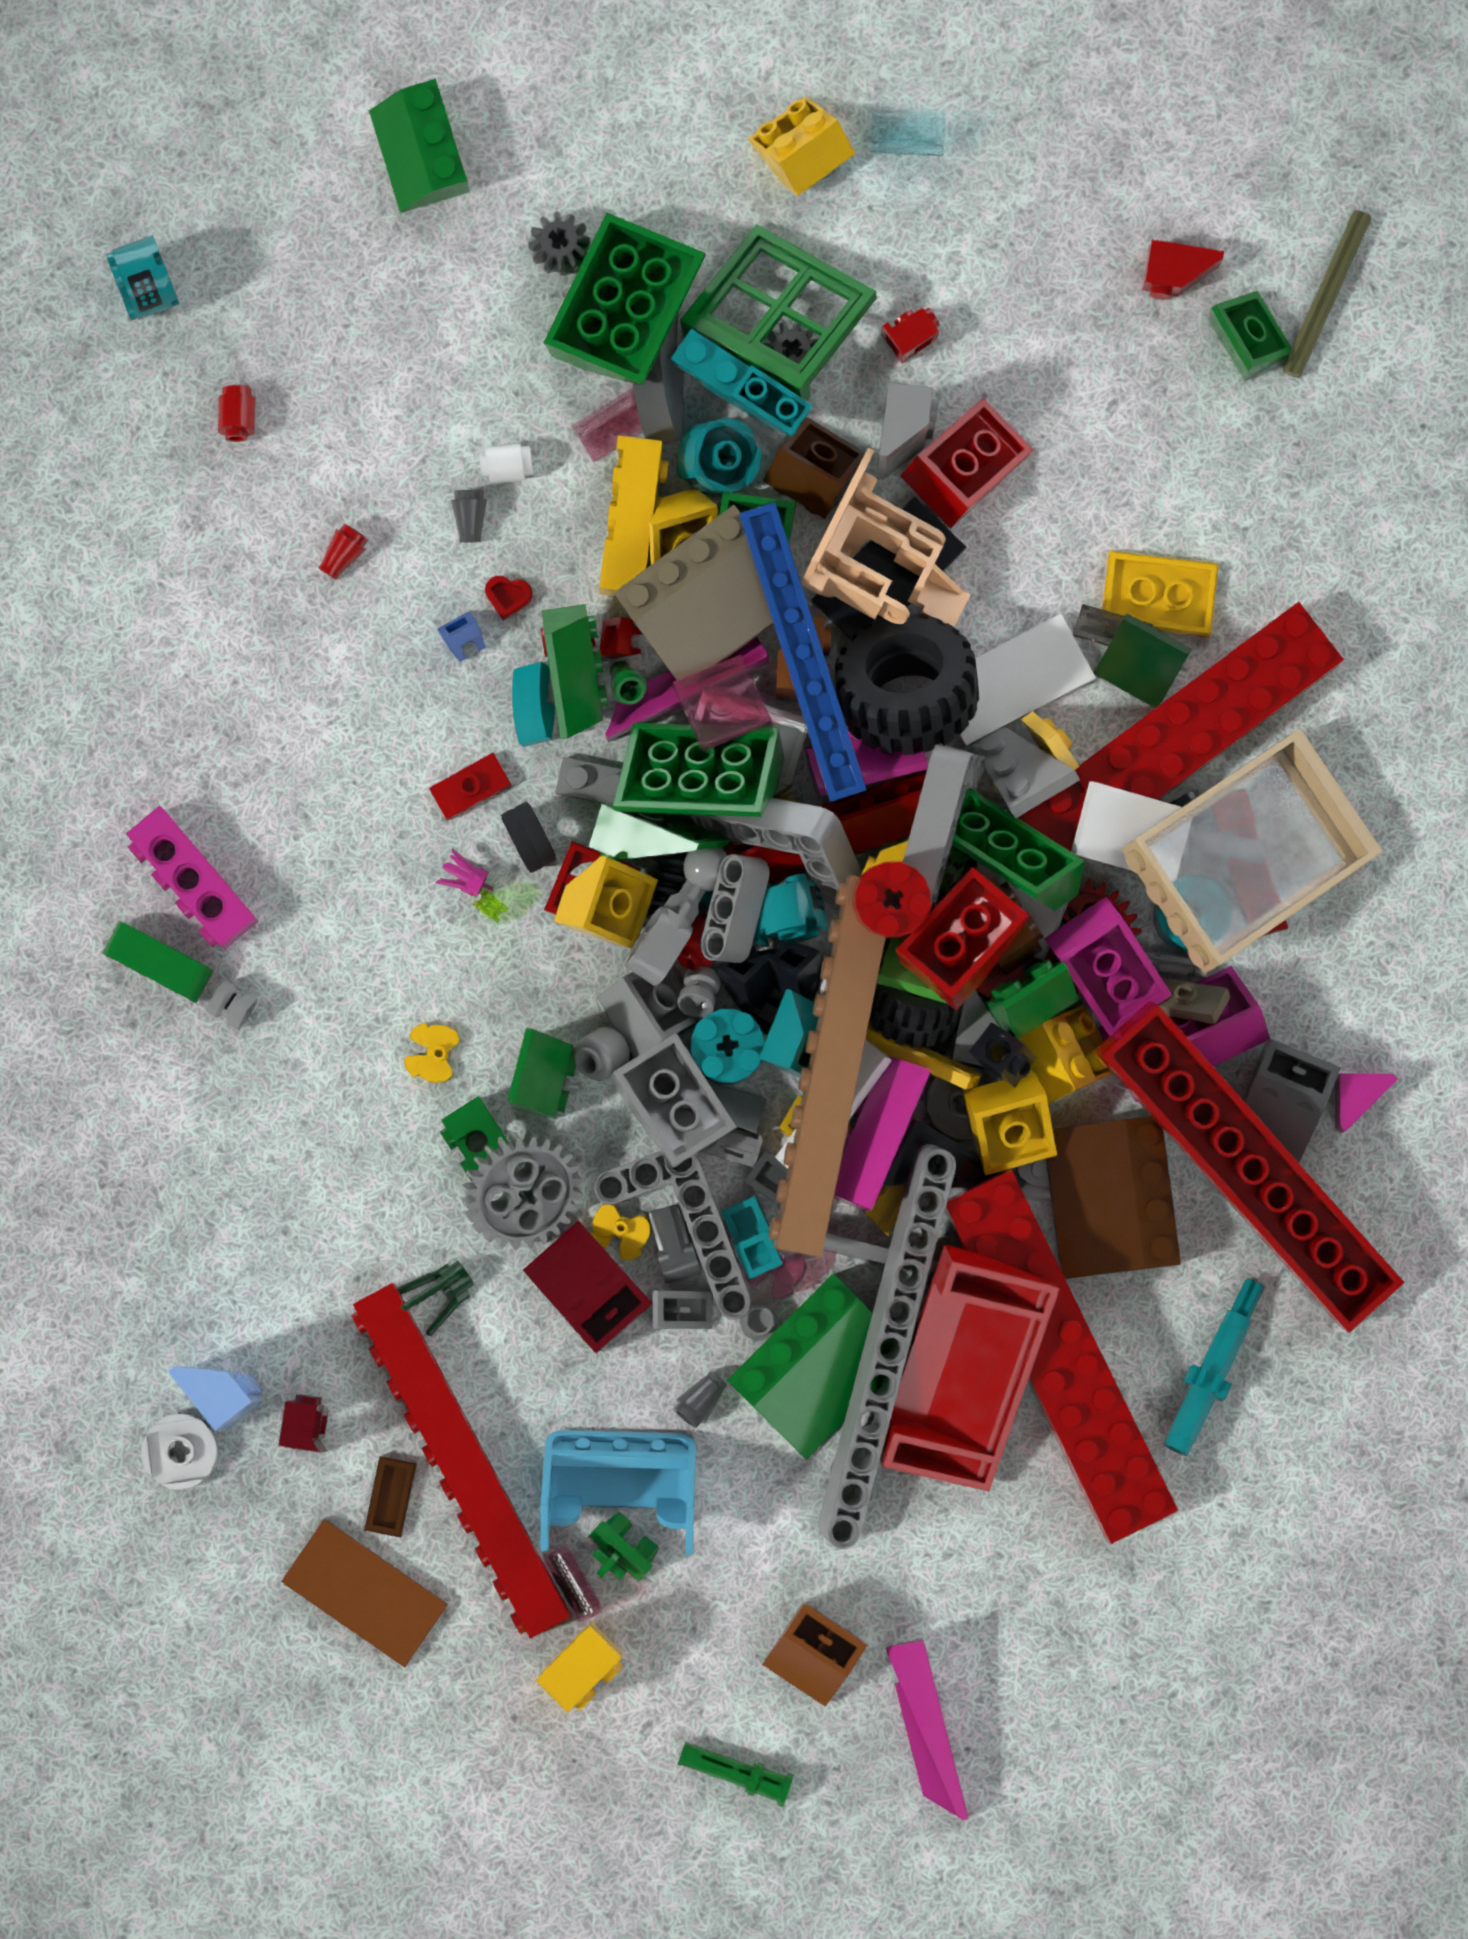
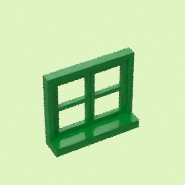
[680,224,877,401]

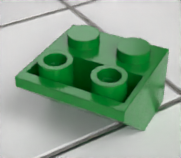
[985,959,1079,1039]

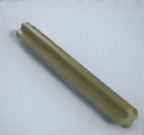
[1283,210,1371,378]

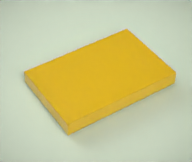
[1100,551,1219,638]

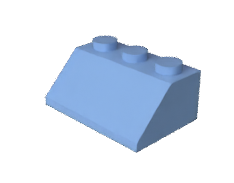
[168,1366,264,1431]

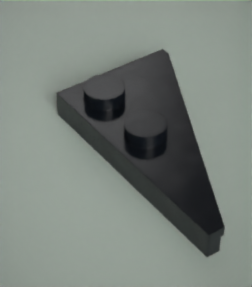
[883,1118,1026,1188]

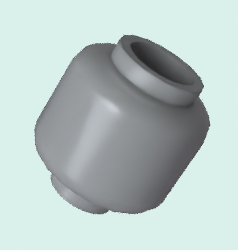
[575,1026,630,1081]

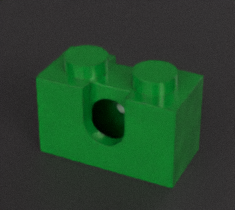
[439,1096,509,1182]

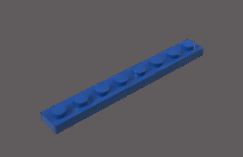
[739,502,866,802]

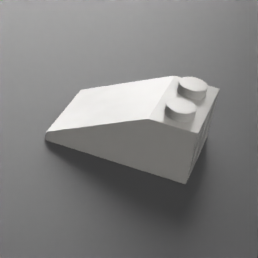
[610,1033,737,1168]

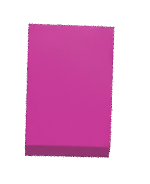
[1335,1073,1398,1133]

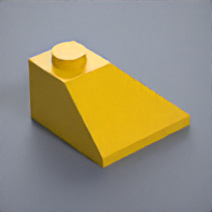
[649,488,718,565]
[554,856,658,949]

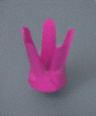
[436,848,494,898]

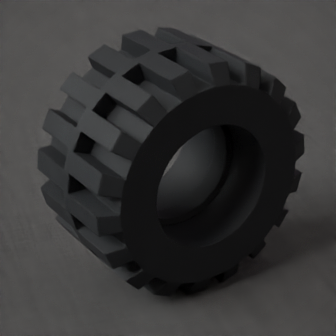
[869,957,962,1048]

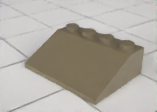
[614,505,774,689]

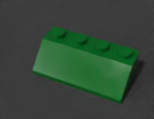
[952,788,1085,911]

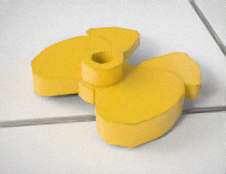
[404,1022,460,1083]
[590,1203,651,1260]

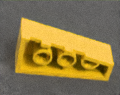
[599,435,669,596]

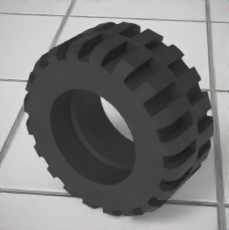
[834,613,979,755]

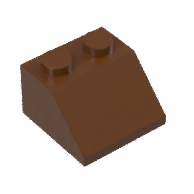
[763,417,865,519]

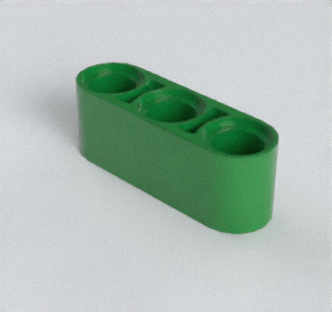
[102,921,214,1003]

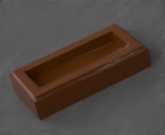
[364,1456,417,1538]

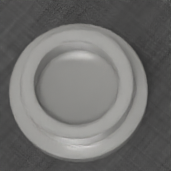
[740,1303,777,1340]

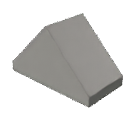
[653,1291,712,1329]

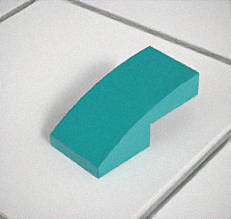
[512,662,556,747]
[721,1196,784,1280]

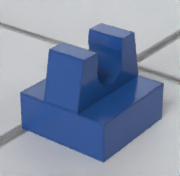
[437,611,486,662]

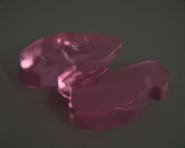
[744,1253,807,1299]

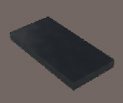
[811,496,967,641]

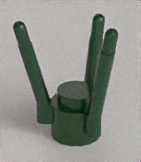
[398,1260,474,1336]

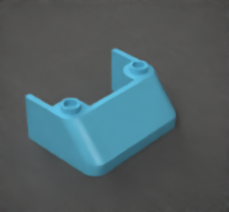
[540,1430,696,1555]

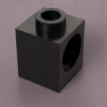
[969,1022,1037,1088]

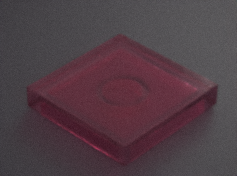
[672,655,772,751]

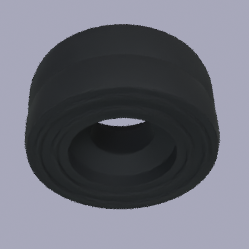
[501,802,557,873]

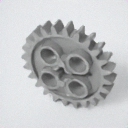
[462,1131,583,1250]

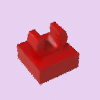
[599,617,643,659]

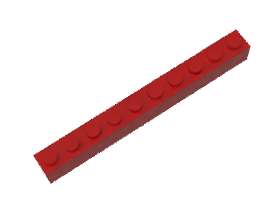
[351,1283,571,1639]

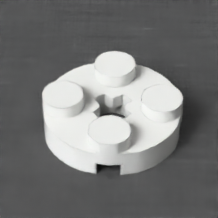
[141,1414,218,1490]

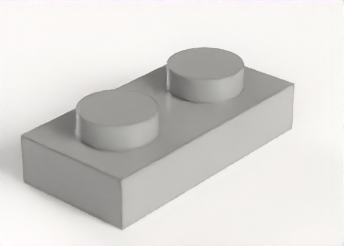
[555,757,622,804]

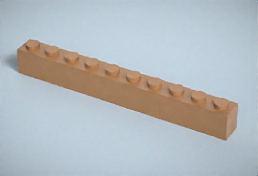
[768,875,894,1258]

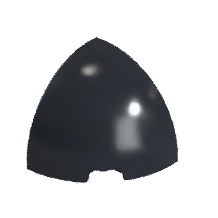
[716,942,822,1036]

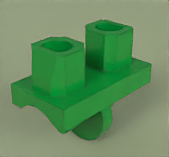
[588,1512,659,1582]

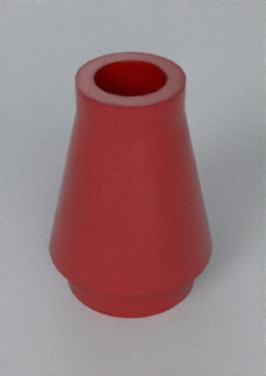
[318,523,368,580]

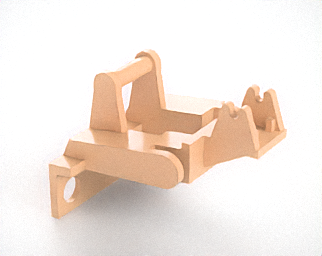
[801,448,971,628]

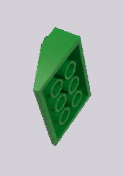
[543,213,706,386]
[613,723,784,817]
[727,1273,909,1460]

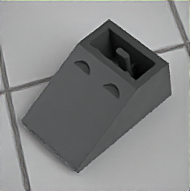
[1243,1039,1341,1163]

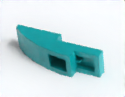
[670,329,813,437]

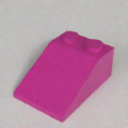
[1044,897,1172,1036]

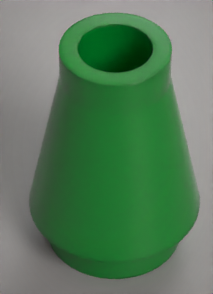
[609,661,647,705]

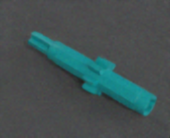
[1163,1278,1265,1456]

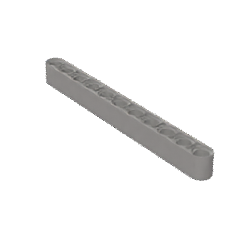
[818,1144,956,1549]

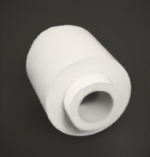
[479,443,533,484]

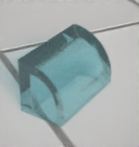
[870,110,946,156]

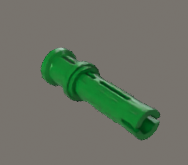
[677,1741,794,1807]

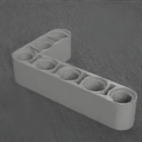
[892,744,985,916]
[669,798,862,906]
[594,1151,751,1320]

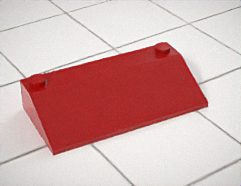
[880,1245,1060,1492]

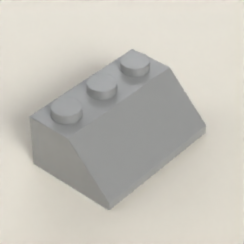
[876,382,939,480]

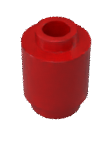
[218,385,255,442]

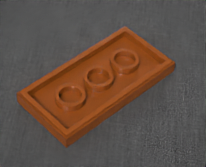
[281,1519,448,1668]

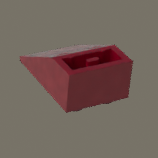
[523,1220,653,1354]

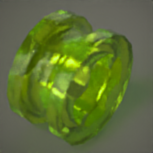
[472,889,509,924]

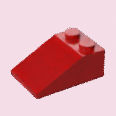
[900,398,1034,529]
[896,868,1030,1010]

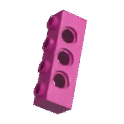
[126,805,259,950]

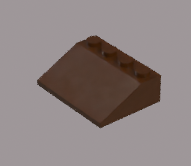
[1046,1116,1181,1279]

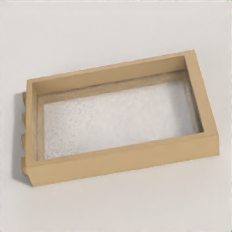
[1121,728,1383,974]

